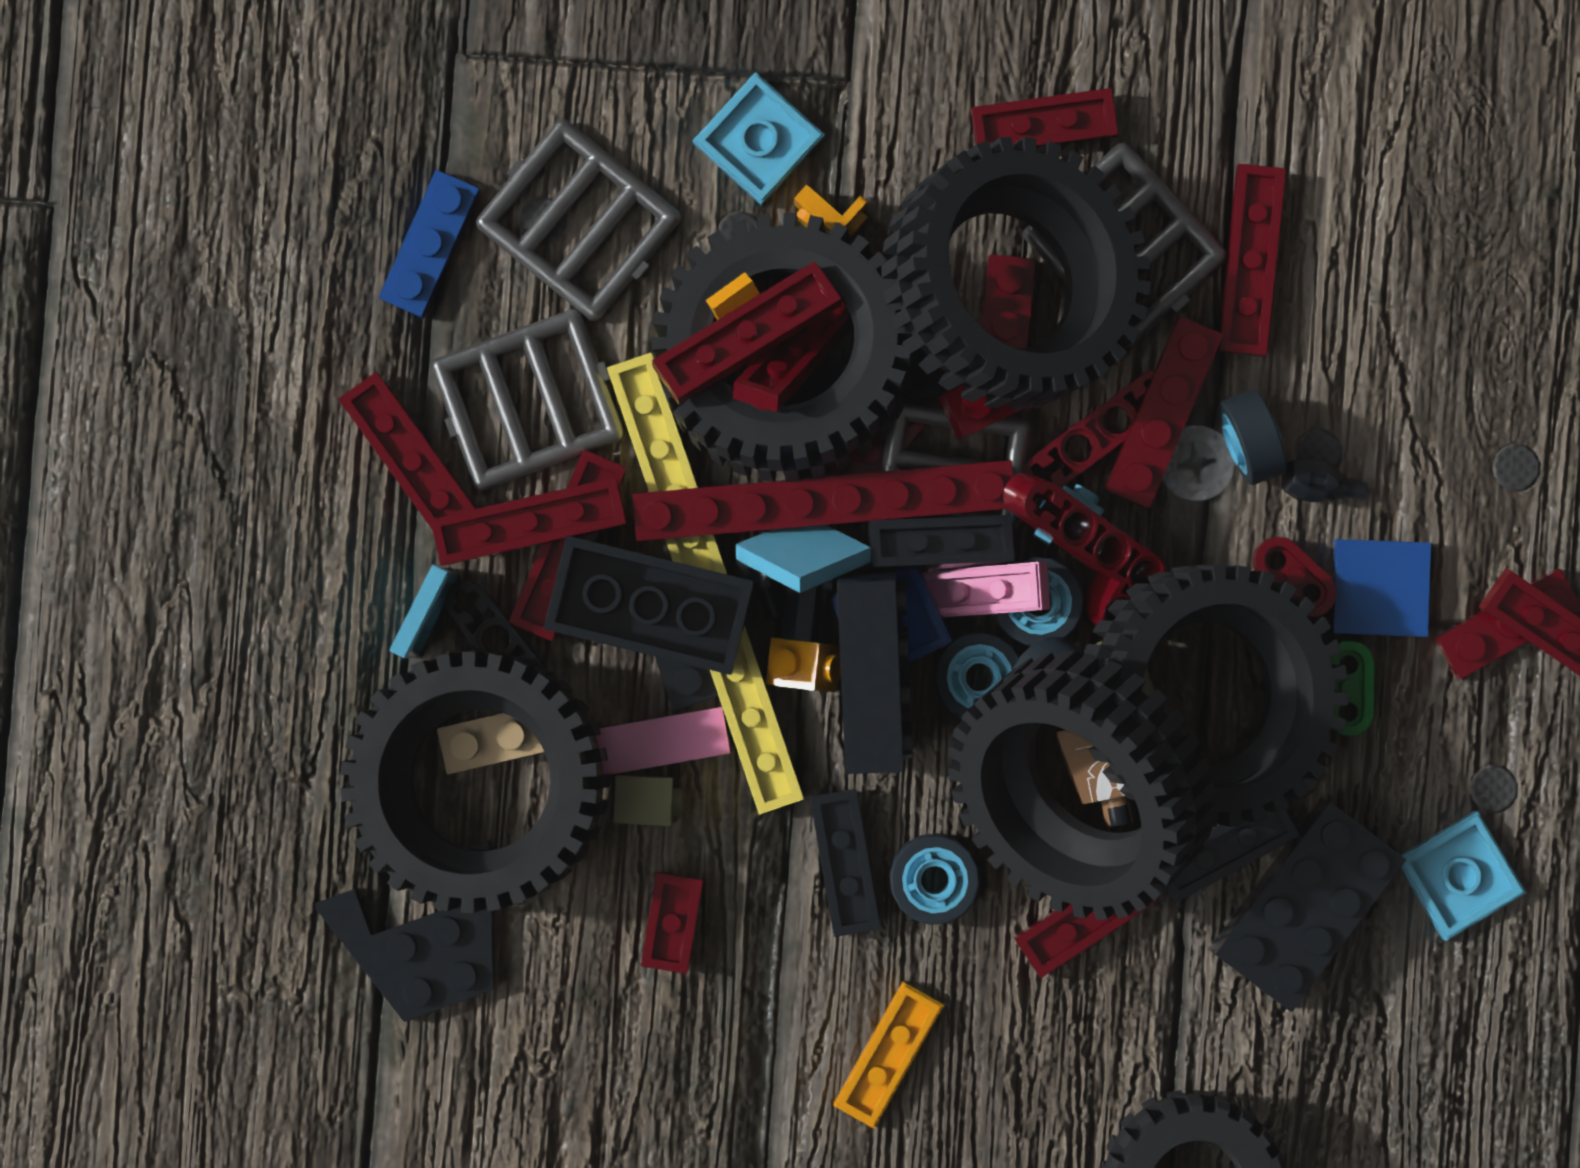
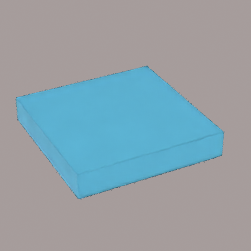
[692,72,825,206]
[736,525,871,593]
[389,564,458,658]
[1400,811,1526,941]

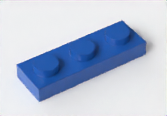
[378,170,481,318]

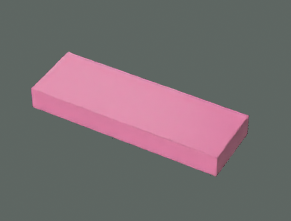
[922,562,1050,618]
[596,707,731,775]

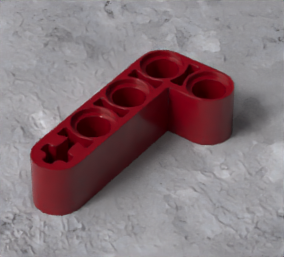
[1003,473,1165,627]

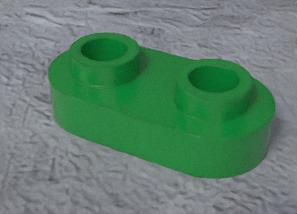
[1330,641,1374,736]

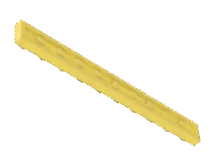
[607,353,804,815]

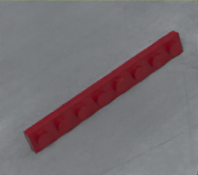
[632,460,1013,541]

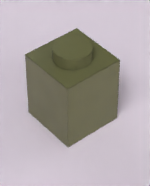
[613,774,683,826]

